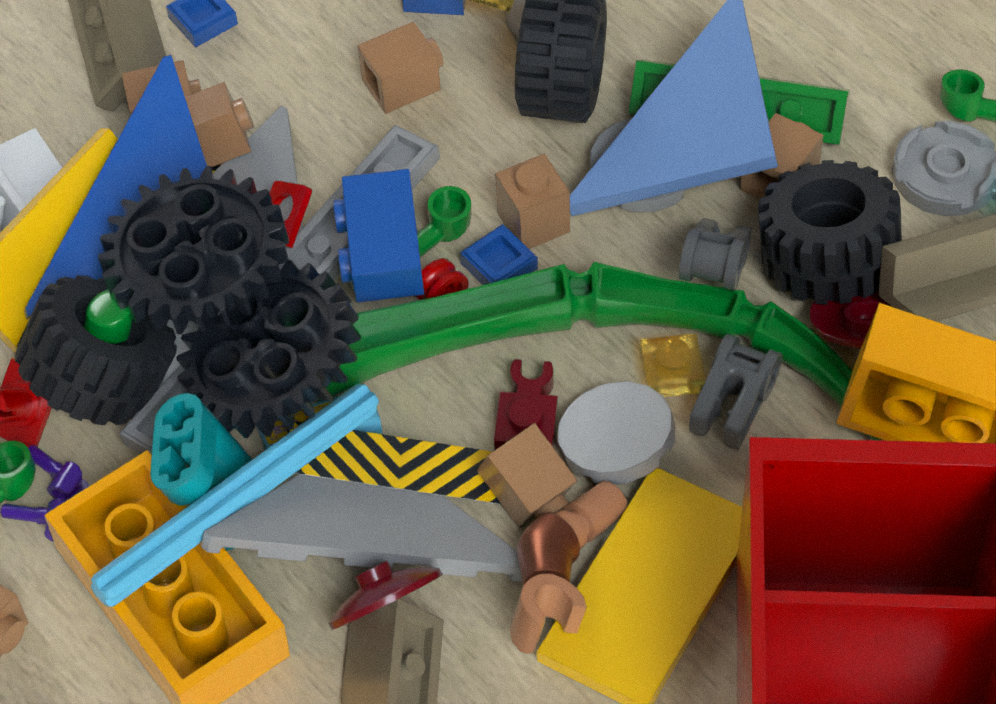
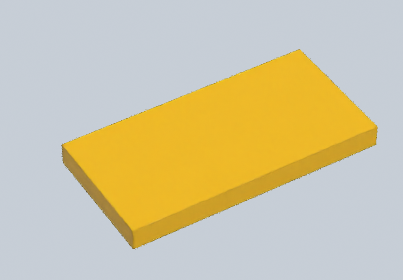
[0,128,118,353]
[537,468,742,704]

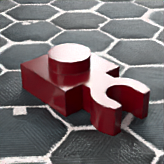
[494,359,558,450]

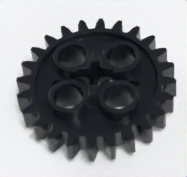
[98,166,289,334]
[176,260,361,438]

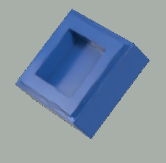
[166,0,238,48]
[460,224,538,285]

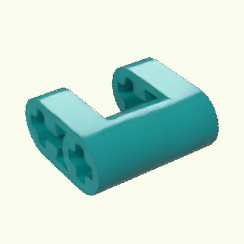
[150,393,252,550]

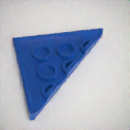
[24,55,207,319]

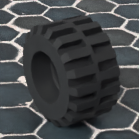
[515,0,607,123]
[758,160,902,305]
[15,275,177,425]

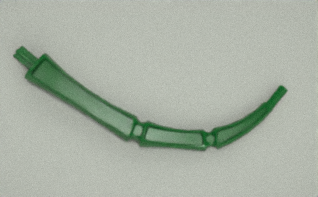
[315,262,882,440]

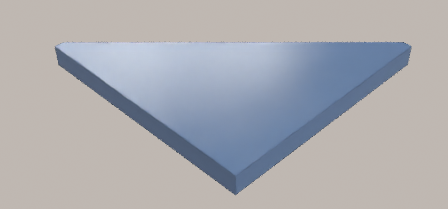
[570,0,778,216]

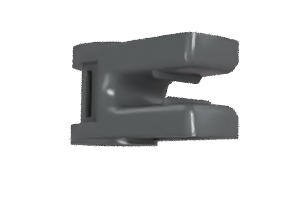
[678,218,752,291]
[689,334,783,451]

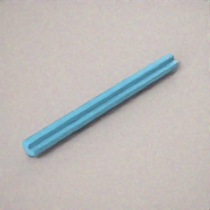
[90,384,379,607]

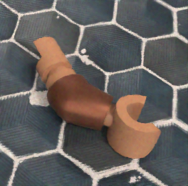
[509,480,628,654]

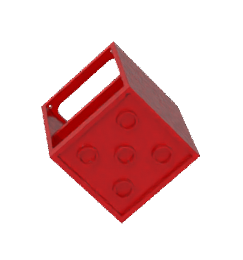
[736,437,996,704]

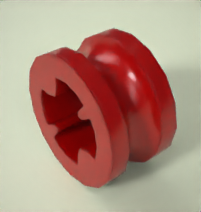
[416,258,469,300]

